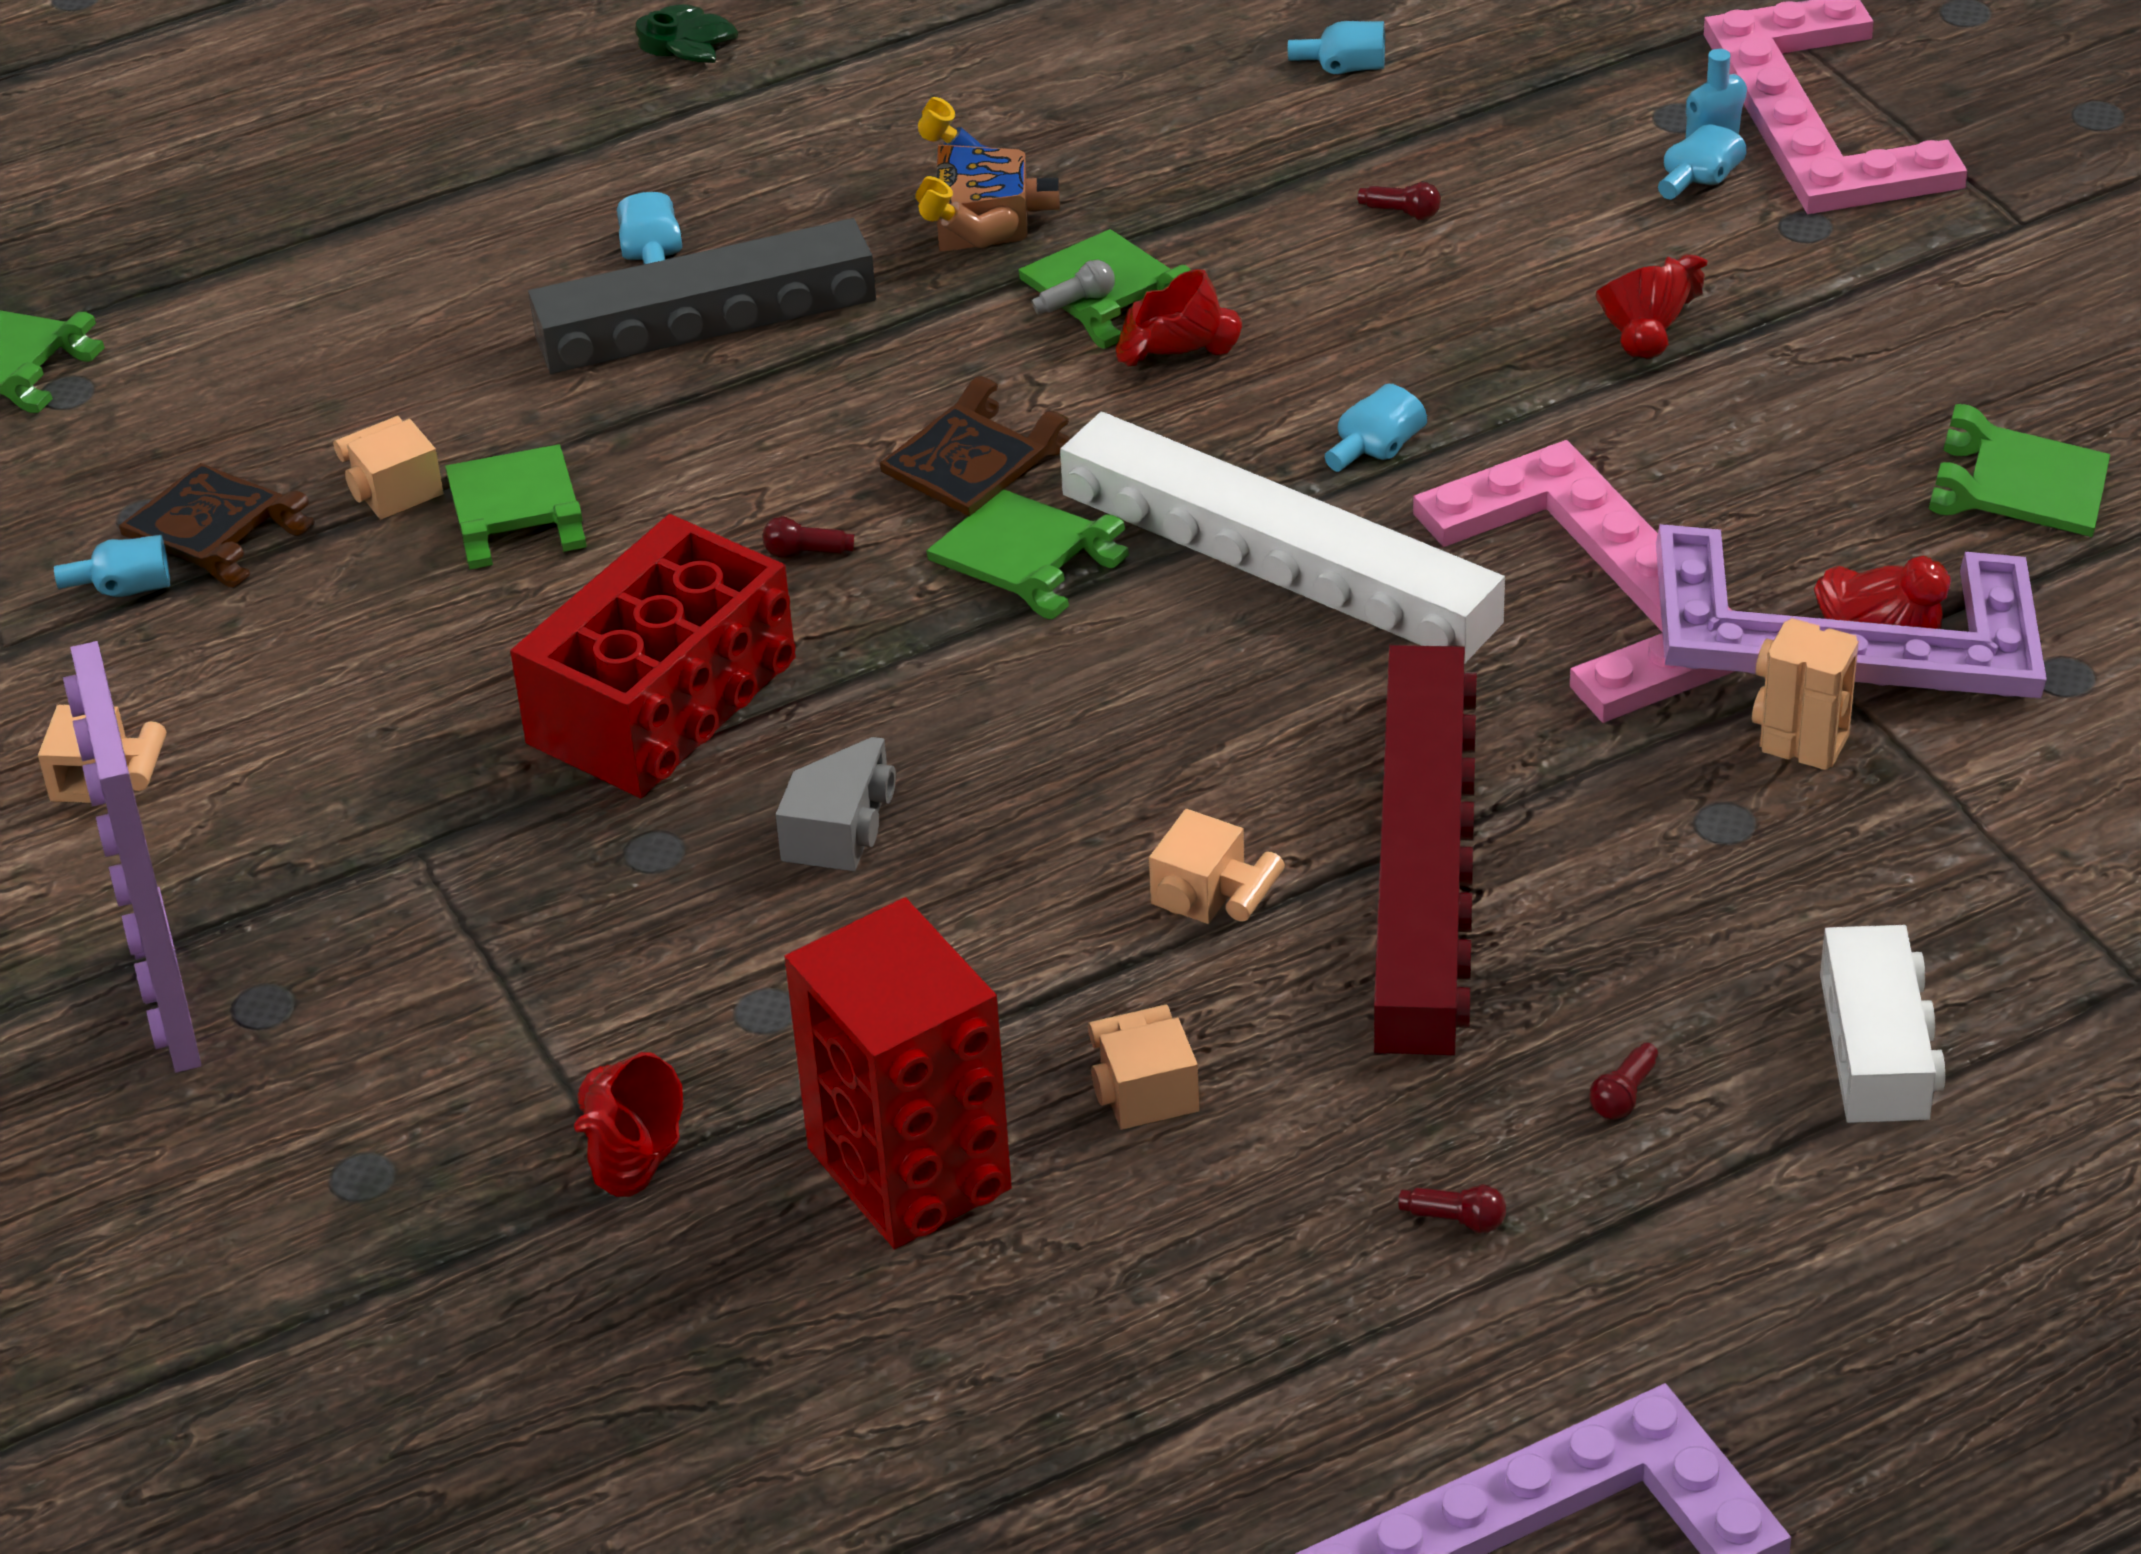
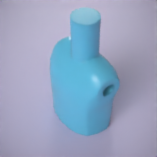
[1288,21,1385,74]
[1685,49,1747,139]
[1658,124,1746,200]
[617,192,682,264]
[1325,383,1427,472]
[54,535,170,597]

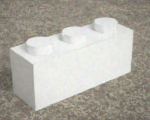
[1820,925,1945,1123]

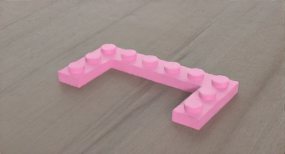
[1704,0,1967,215]
[1413,440,1736,723]

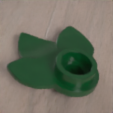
[635,4,738,63]

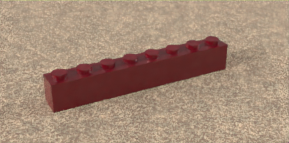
[1374,645,1477,1055]

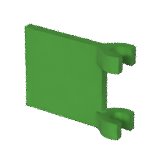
[1018,229,1191,349]
[0,310,105,413]
[1929,404,2110,537]
[445,444,587,570]
[926,489,1129,619]

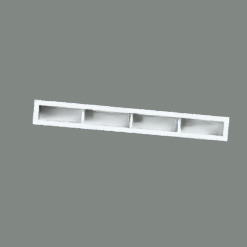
[1060,411,1505,664]

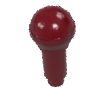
[1357,181,1441,220]
[762,516,855,558]
[1589,1042,1658,1120]
[1398,1184,1506,1234]

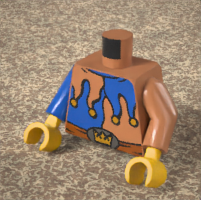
[915,97,1060,251]

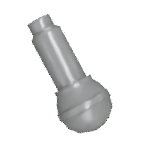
[1031,260,1115,315]

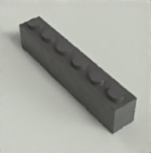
[528,218,876,374]

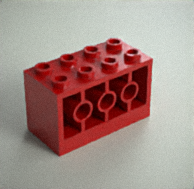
[510,513,796,799]
[784,897,1012,1250]

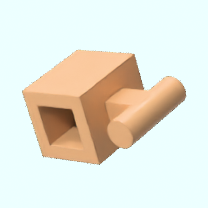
[333,416,444,520]
[38,705,167,803]
[1149,809,1285,924]
[1088,1004,1199,1130]

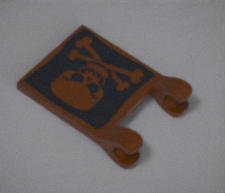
[880,376,1070,517]
[119,463,315,588]

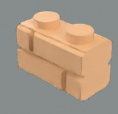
[1752,618,1859,770]

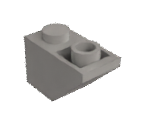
[776,737,896,871]

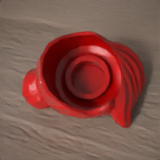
[1595,255,1708,359]
[1116,269,1242,367]
[1814,556,1951,629]
[574,1052,683,1197]

